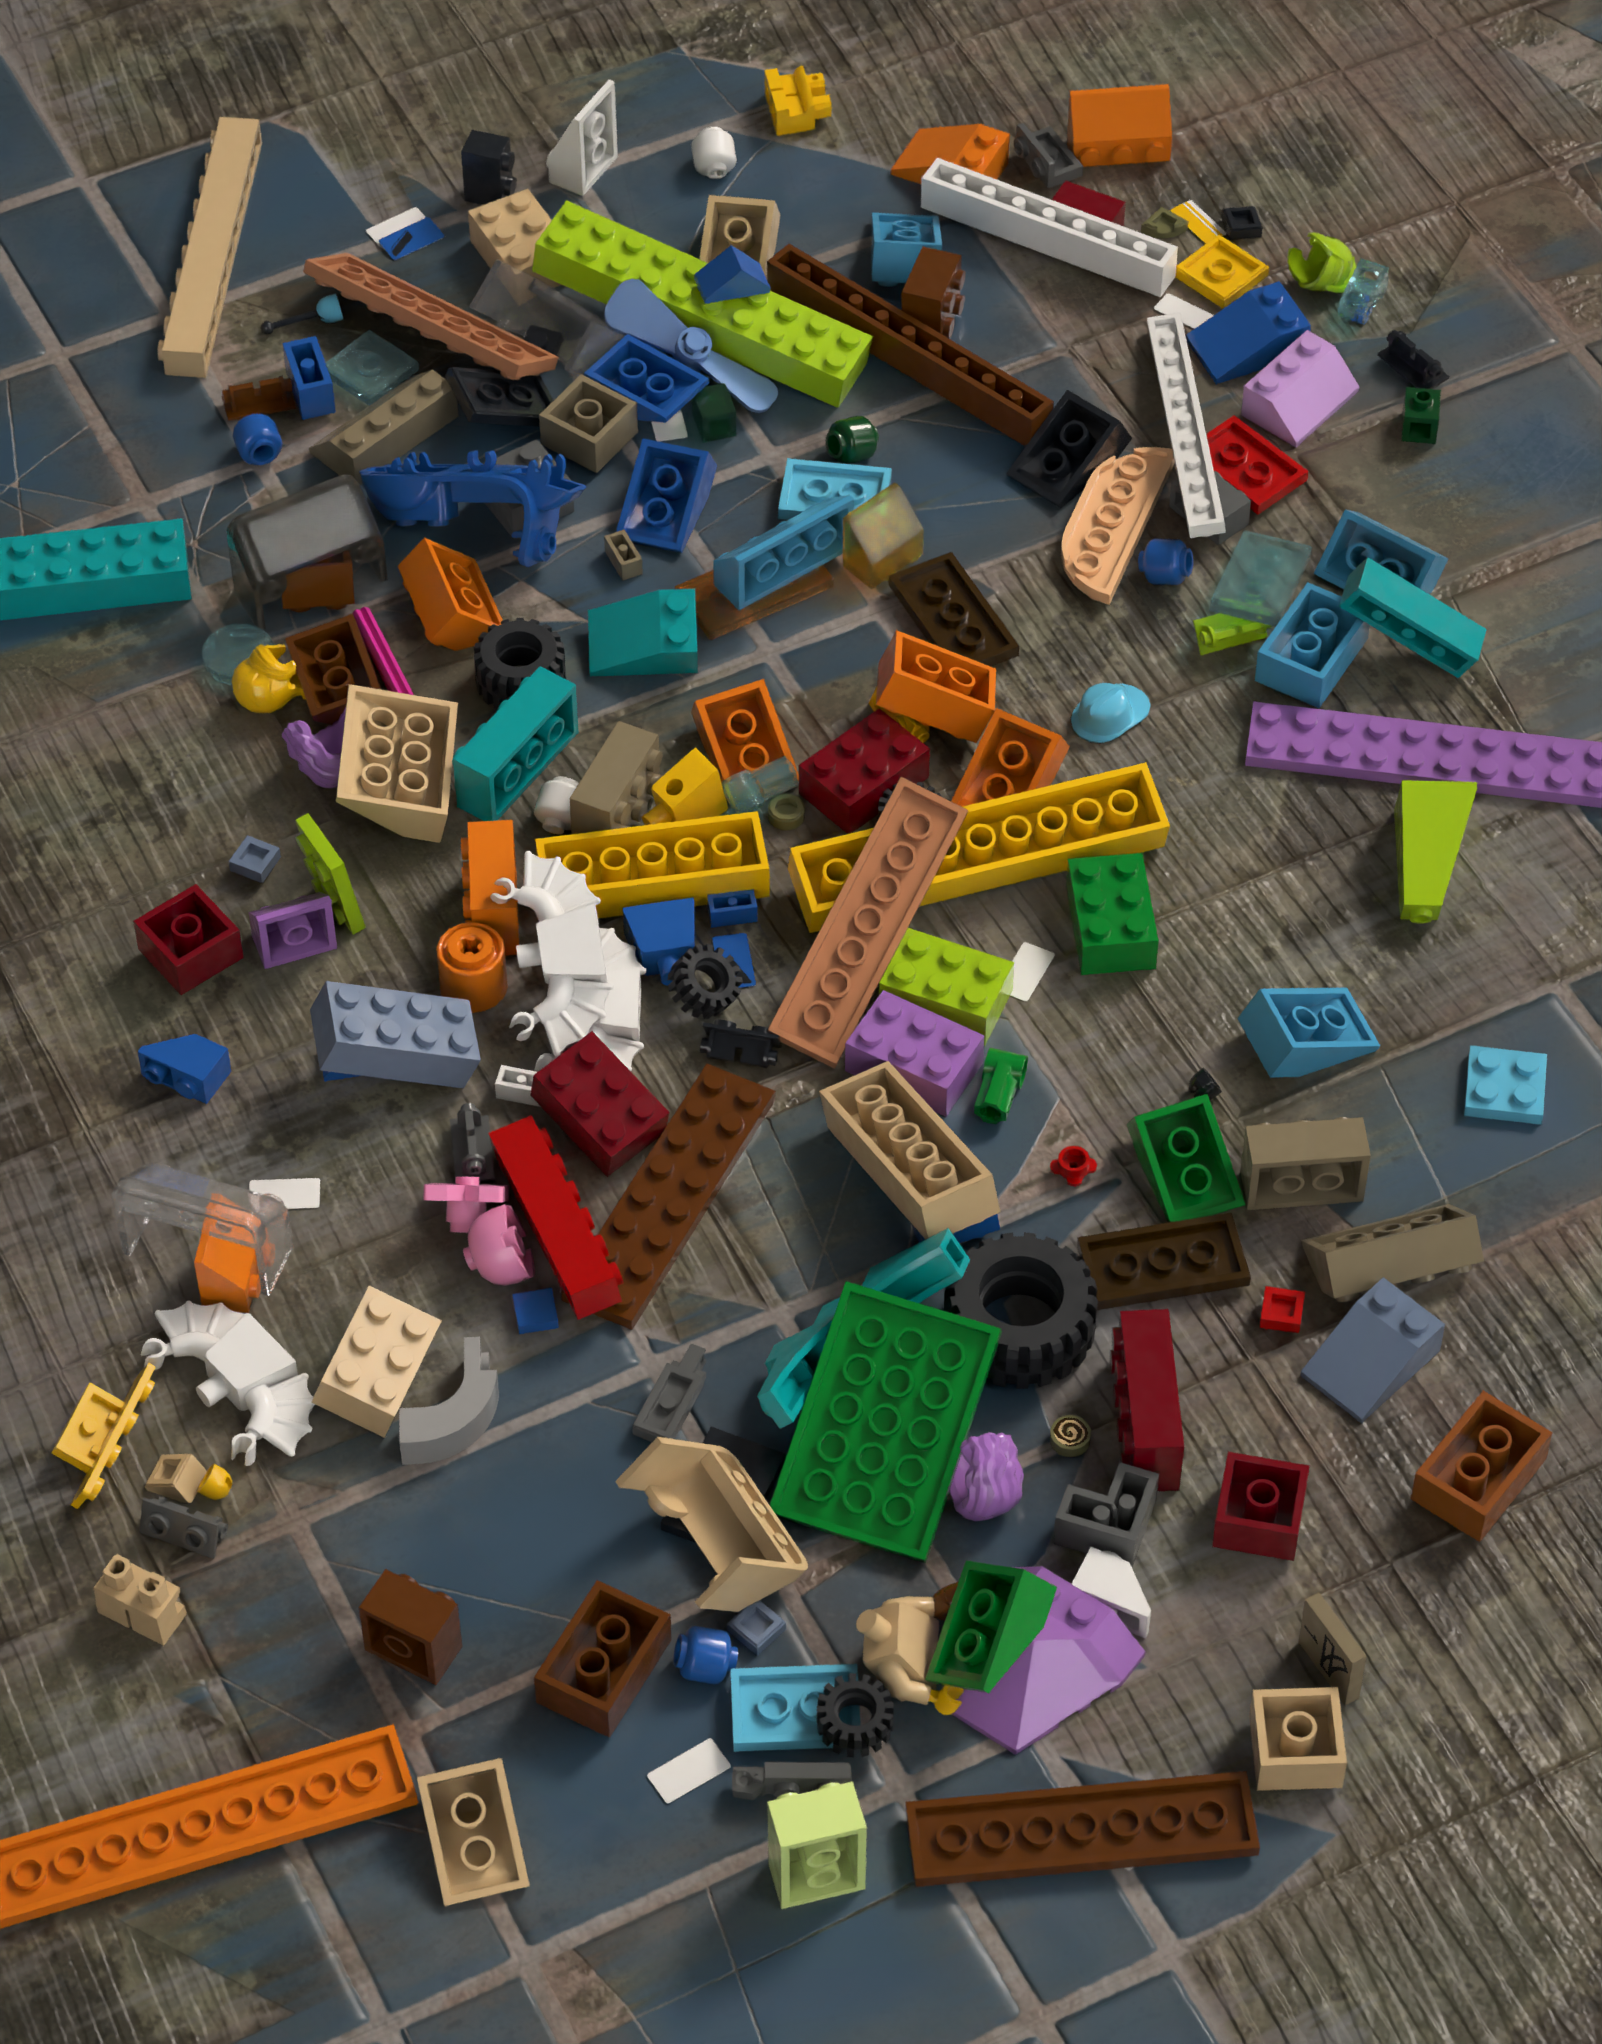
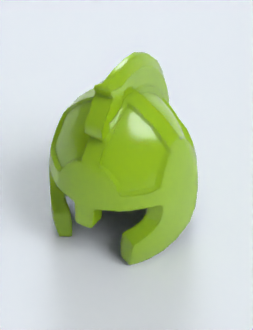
[1287,233,1358,293]

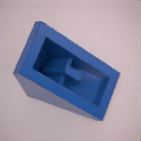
[694,245,770,304]

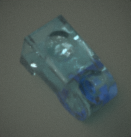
[1338,258,1389,325]

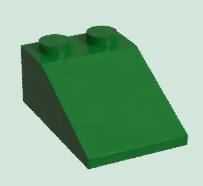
[1126,1094,1246,1223]
[925,1560,1057,1693]

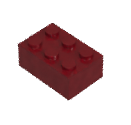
[799,708,930,834]
[530,1031,670,1177]

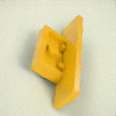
[51,1363,155,1509]

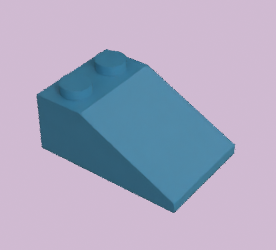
[871,213,942,287]
[1237,988,1380,1078]

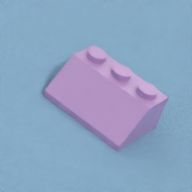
[1241,330,1359,448]

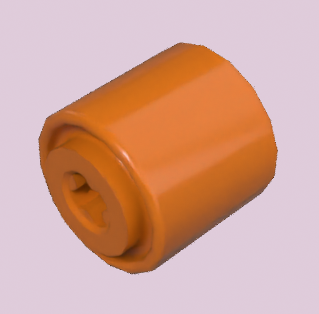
[436,922,508,1013]

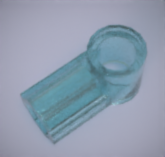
[722,756,799,814]

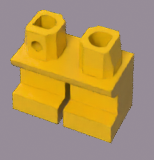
[764,65,832,136]

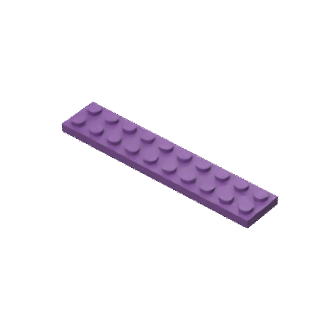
[1245,701,1602,808]

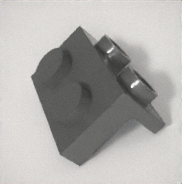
[1013,123,1083,188]

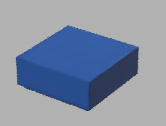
[512,1288,559,1334]

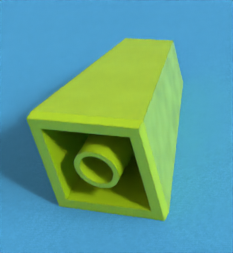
[1394,780,1477,924]

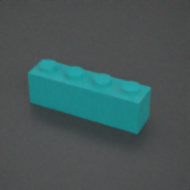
[1339,557,1487,678]

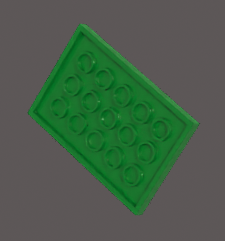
[770,1281,1002,1563]

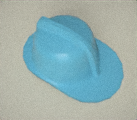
[1071,683,1150,743]

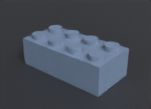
[310,981,481,1088]

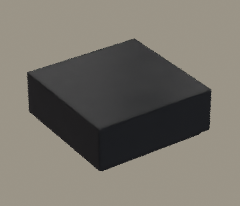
[1221,206,1263,240]

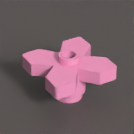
[423,1176,510,1233]

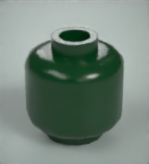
[825,416,879,464]

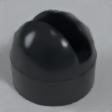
[1189,1067,1222,1100]

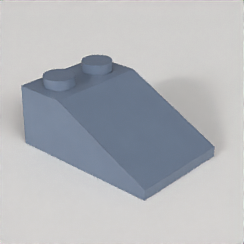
[1300,1277,1445,1423]

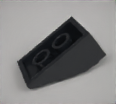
[1006,390,1132,508]

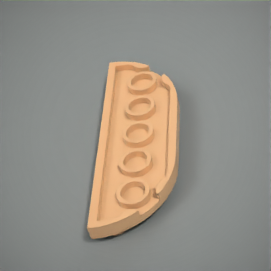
[1061,447,1175,605]

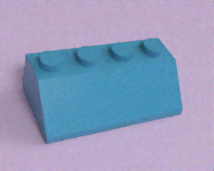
[713,495,854,610]

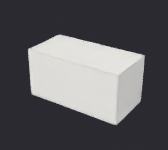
[495,1065,541,1107]

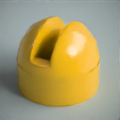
[197,1463,233,1500]

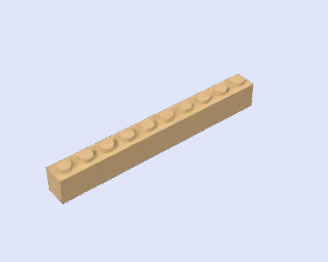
[158,117,262,378]

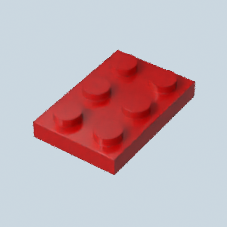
[1206,415,1308,515]

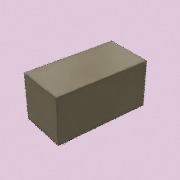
[604,529,643,581]

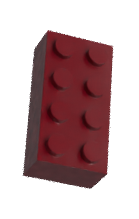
[1110,1309,1184,1492]

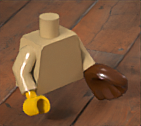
[856,1582,964,1715]

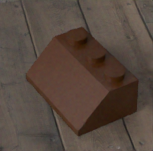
[285,614,381,725]

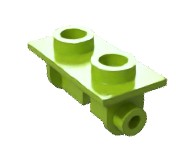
[1193,602,1272,655]

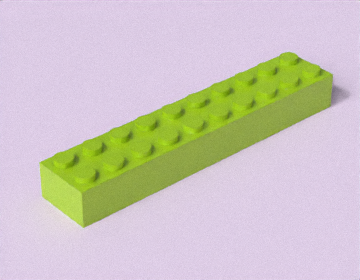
[532,200,873,408]

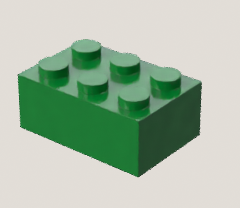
[1066,853,1159,975]

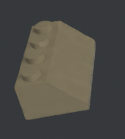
[309,370,458,488]
[1301,1204,1484,1302]

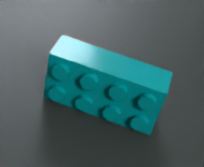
[452,666,579,821]

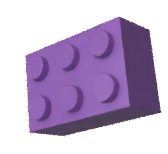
[845,990,984,1117]

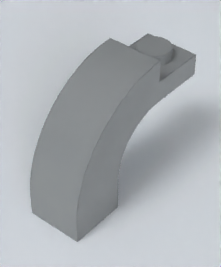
[399,1337,499,1465]

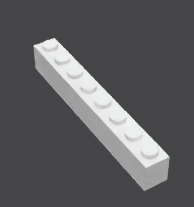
[921,158,1178,297]

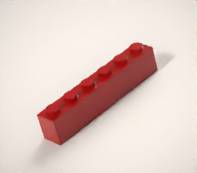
[488,1115,624,1320]

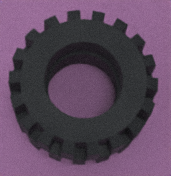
[473,618,566,710]

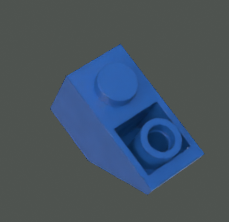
[138,1034,232,1104]

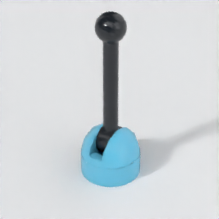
[260,294,343,334]

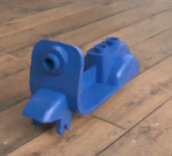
[359,450,587,567]

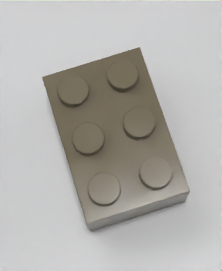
[569,721,663,834]
[1240,1117,1371,1210]

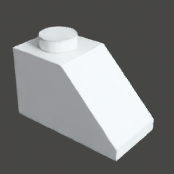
[1072,1547,1151,1638]

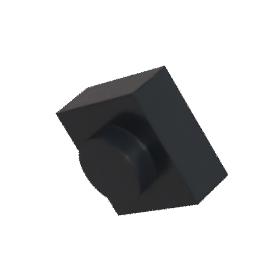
[523,325,564,356]

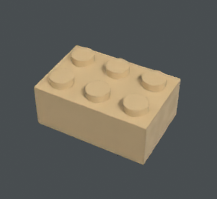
[468,189,561,302]
[311,1286,442,1438]

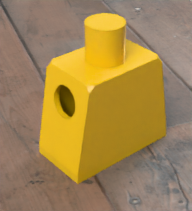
[641,747,728,825]

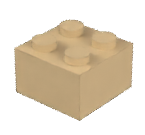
[1249,1687,1347,1791]

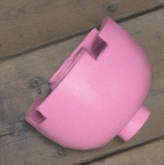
[463,1204,535,1286]

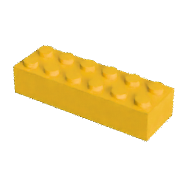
[535,811,770,918]

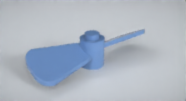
[604,279,778,413]

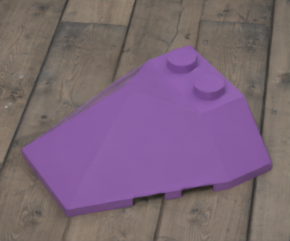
[951,1567,1145,1755]

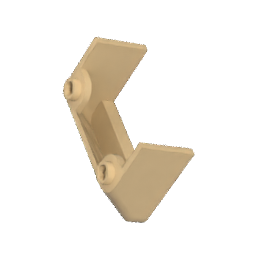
[615,1437,808,1612]

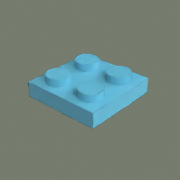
[1464,1045,1547,1125]

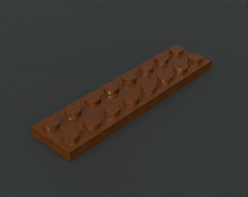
[561,1063,776,1330]
[905,1771,1260,1887]

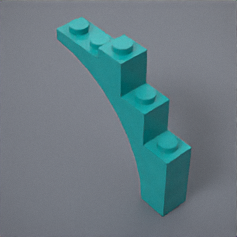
[757,1228,970,1429]

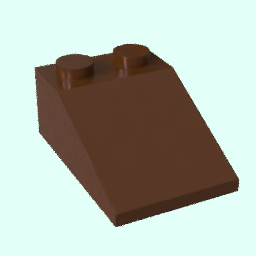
[275,528,355,612]

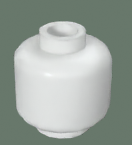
[691,127,737,179]
[534,776,579,834]

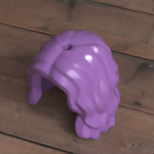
[282,707,346,788]
[949,1432,1024,1521]

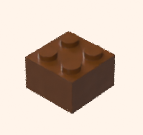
[901,246,966,338]
[359,1569,463,1685]

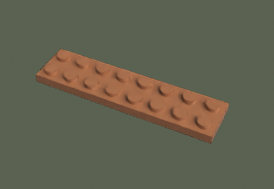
[303,253,558,380]
[768,777,968,1069]

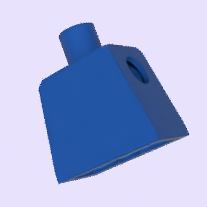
[623,897,695,986]

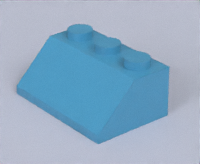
[1313,509,1449,595]

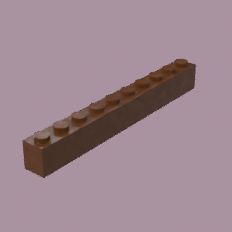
[767,244,1054,447]

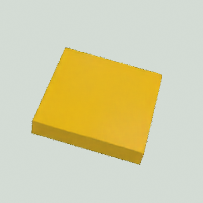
[1175,234,1269,309]

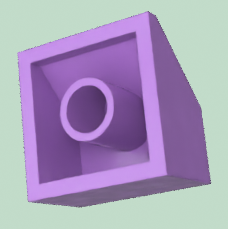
[248,892,337,969]

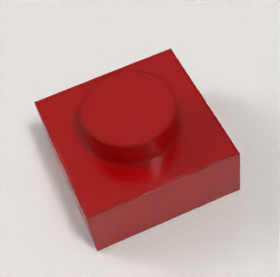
[1259,1286,1305,1333]

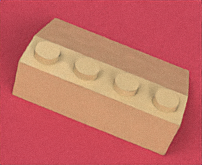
[336,684,458,843]

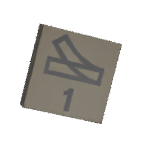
[1298,1592,1367,1706]

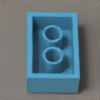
[1255,582,1370,708]

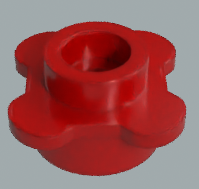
[1050,1146,1097,1187]

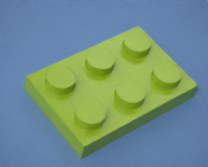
[295,813,366,935]

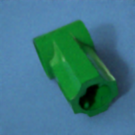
[974,1047,1028,1125]

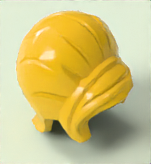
[232,644,306,713]

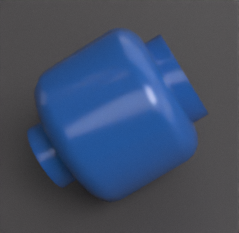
[233,414,282,465]
[1138,539,1193,585]
[673,1626,738,1684]

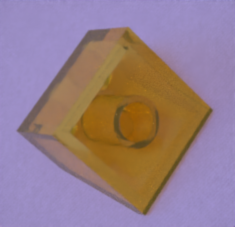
[843,482,924,589]

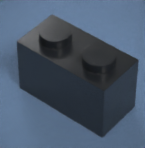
[461,130,517,205]

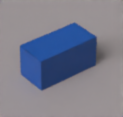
[707,889,758,928]

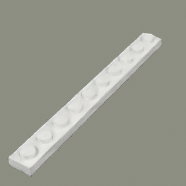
[1147,313,1226,538]

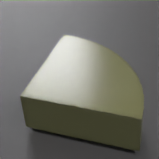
[1141,207,1188,238]

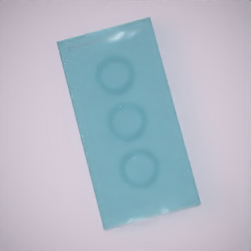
[1209,530,1312,627]

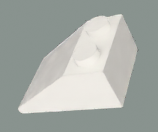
[546,80,618,196]

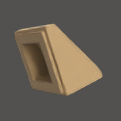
[145,1454,207,1503]

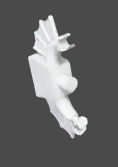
[490,851,614,1057]
[534,928,646,1071]
[141,1301,315,1466]

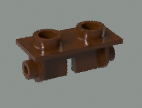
[221,376,296,421]

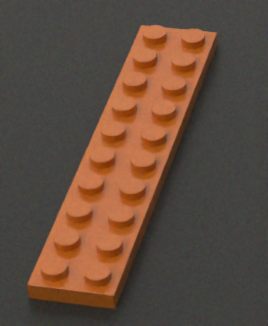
[0,1724,418,1929]

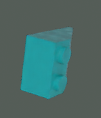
[588,589,698,676]

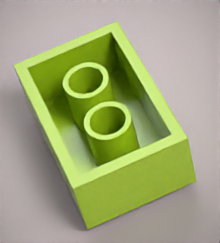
[879,928,1014,1046]

